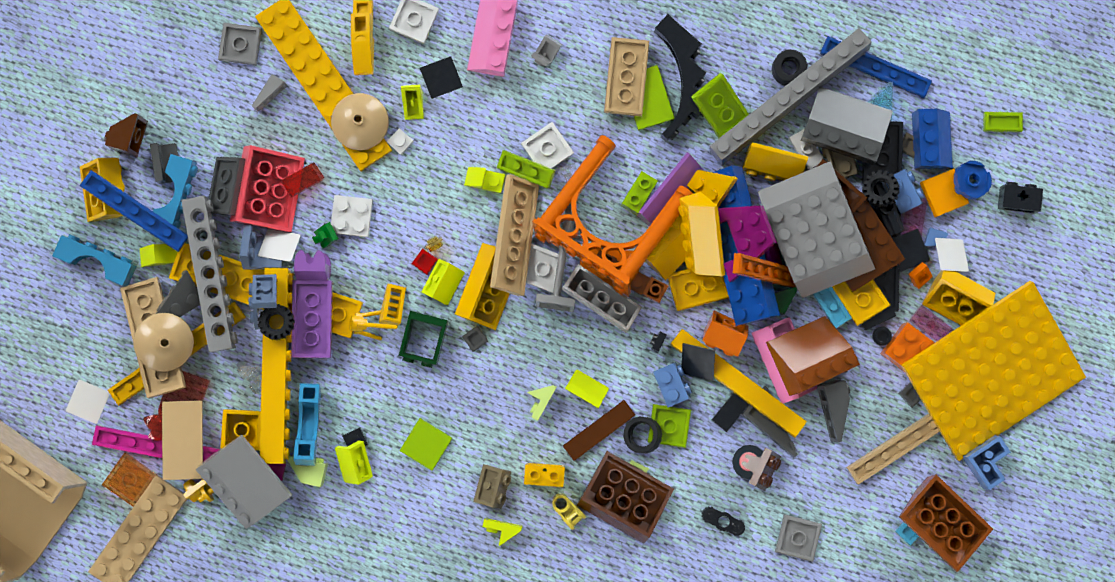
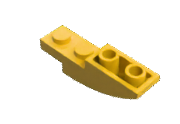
[351,0,374,76]

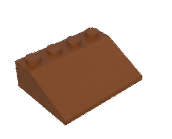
[766,316,860,396]
[899,474,993,572]

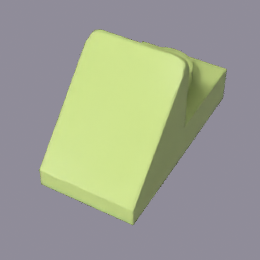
[527,385,556,421]

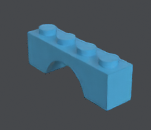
[153,154,198,229]
[52,234,137,286]
[293,383,321,466]

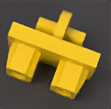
[183,479,214,503]

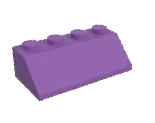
[637,152,703,226]

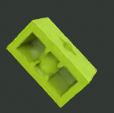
[621,171,658,216]

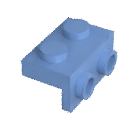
[886,169,925,214]
[653,362,692,407]

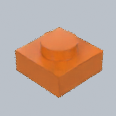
[908,262,933,289]

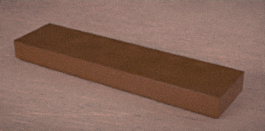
[563,400,635,461]

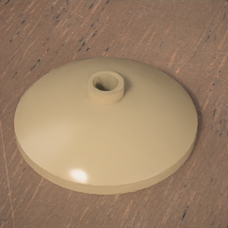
[331,93,389,150]
[133,313,194,371]

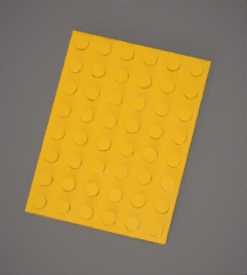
[901,281,1086,461]

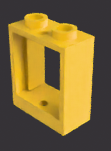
[524,463,565,487]

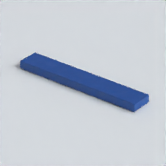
[820,36,932,98]
[79,170,188,252]

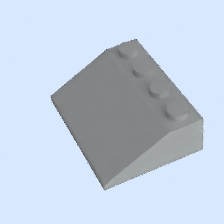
[196,435,292,529]

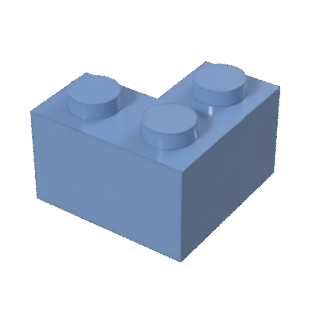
[963,435,1011,490]

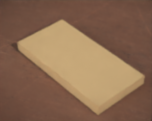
[604,37,649,117]
[162,401,203,480]

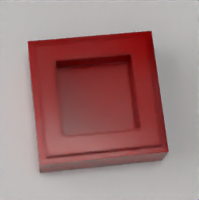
[411,248,438,275]

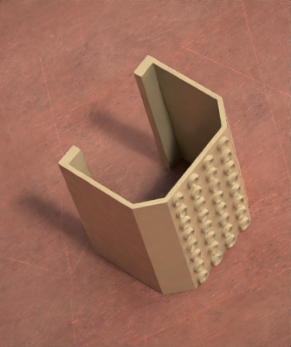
[0,420,88,582]

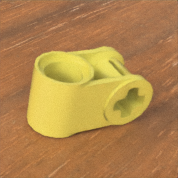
[552,494,587,530]

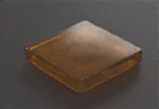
[102,453,157,507]

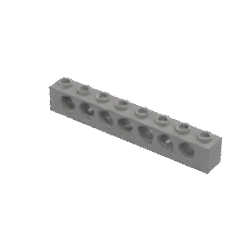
[181,196,238,353]

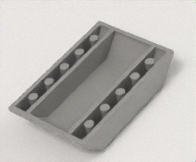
[758,161,875,298]

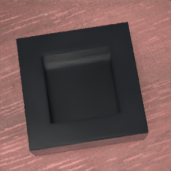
[650,331,667,352]
[342,427,368,447]

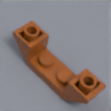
[591,250,668,303]

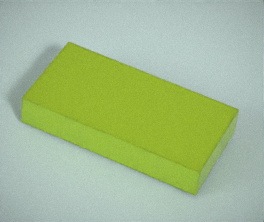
[983,112,1023,132]

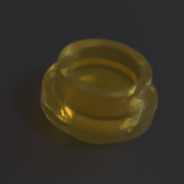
[425,236,443,252]

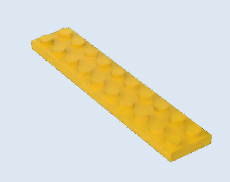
[255,0,392,172]
[169,243,364,339]

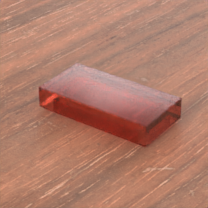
[281,162,324,198]

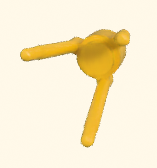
[349,310,398,340]

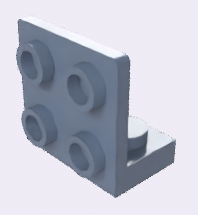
[239,224,283,270]
[248,274,277,330]

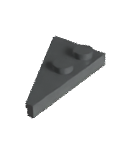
[156,270,200,317]
[741,386,798,458]

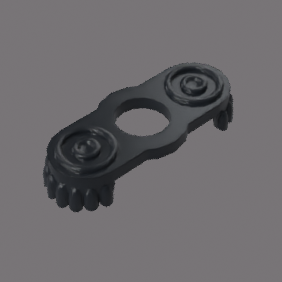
[701,506,745,536]

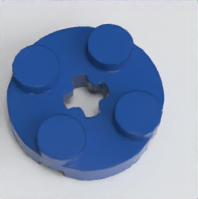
[954,160,992,199]

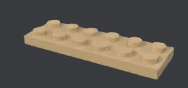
[490,174,539,296]
[120,277,186,399]
[88,475,187,582]

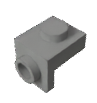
[531,34,562,66]

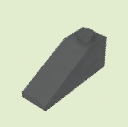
[817,380,850,443]

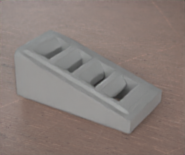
[252,74,287,112]

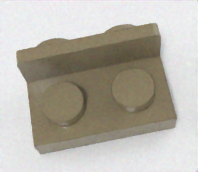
[822,148,859,178]
[473,464,511,509]

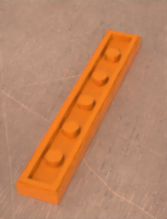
[732,253,796,288]

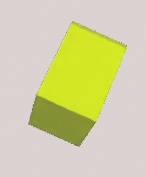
[401,85,424,120]
[139,244,178,267]

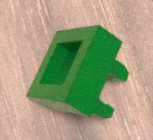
[312,222,339,249]

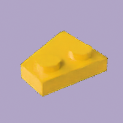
[687,170,738,207]

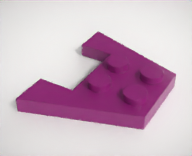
[718,205,776,282]

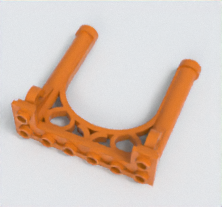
[532,135,693,297]

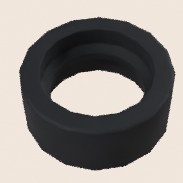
[623,416,662,454]

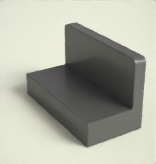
[150,143,178,184]

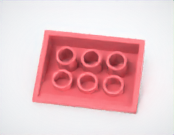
[230,145,305,232]

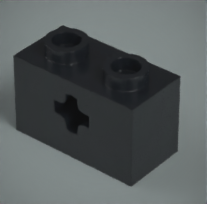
[998,182,1043,214]

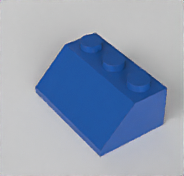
[912,108,953,169]

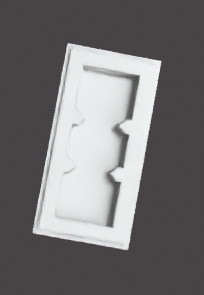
[788,129,824,171]

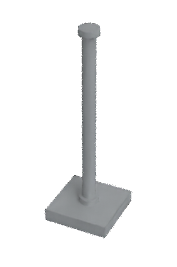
[536,203,575,312]

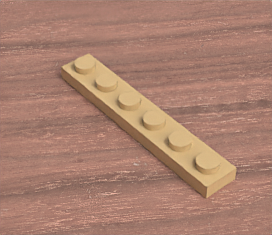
[846,414,940,485]

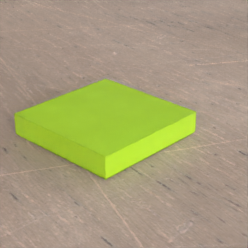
[647,404,691,448]
[399,418,452,471]

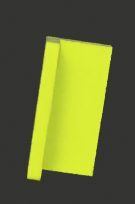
[421,259,465,305]
[565,370,609,408]
[335,441,373,485]

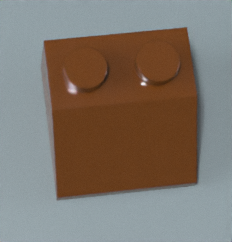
[104,113,148,157]

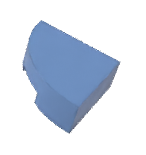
[924,227,948,247]

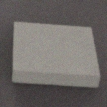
[218,23,262,66]
[775,514,822,562]

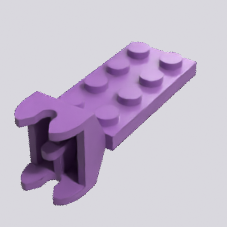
[291,250,333,358]

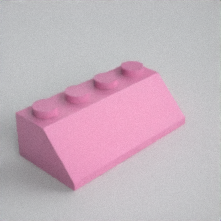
[467,0,518,77]
[752,317,819,404]

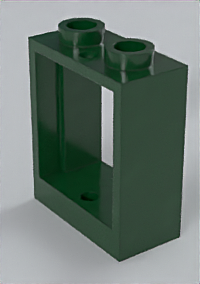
[398,311,449,368]

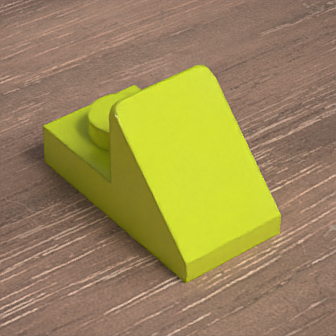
[464,167,505,193]
[482,518,523,546]

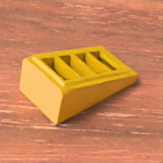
[379,283,406,326]

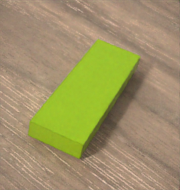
[497,150,556,188]

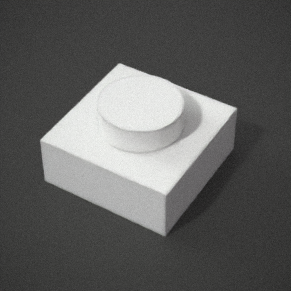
[387,128,414,155]

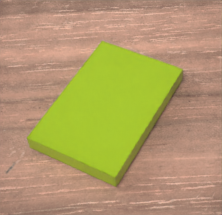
[633,65,675,131]
[691,73,749,139]

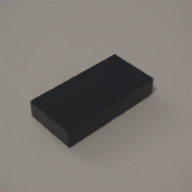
[711,392,749,432]

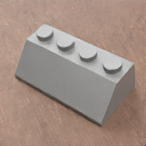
[561,264,642,333]

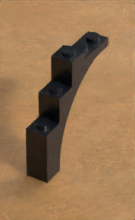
[654,14,706,142]

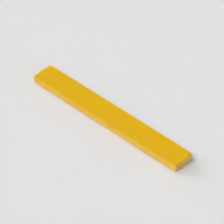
[108,301,246,406]
[670,329,807,438]

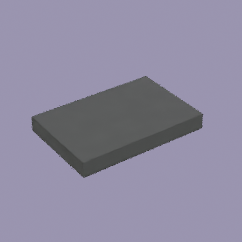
[209,157,245,215]

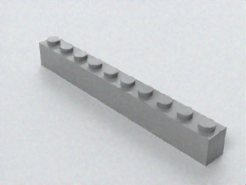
[710,28,872,166]

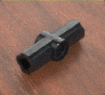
[874,182,905,237]

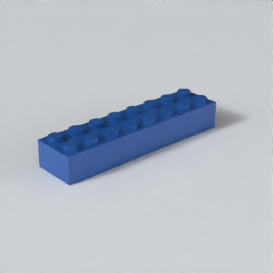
[712,166,780,326]

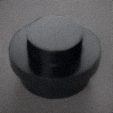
[872,327,892,346]

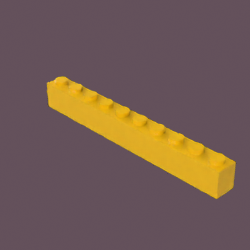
[260,268,294,464]

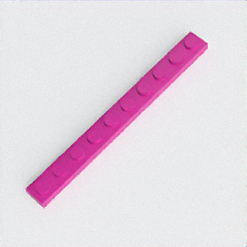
[92,426,286,481]

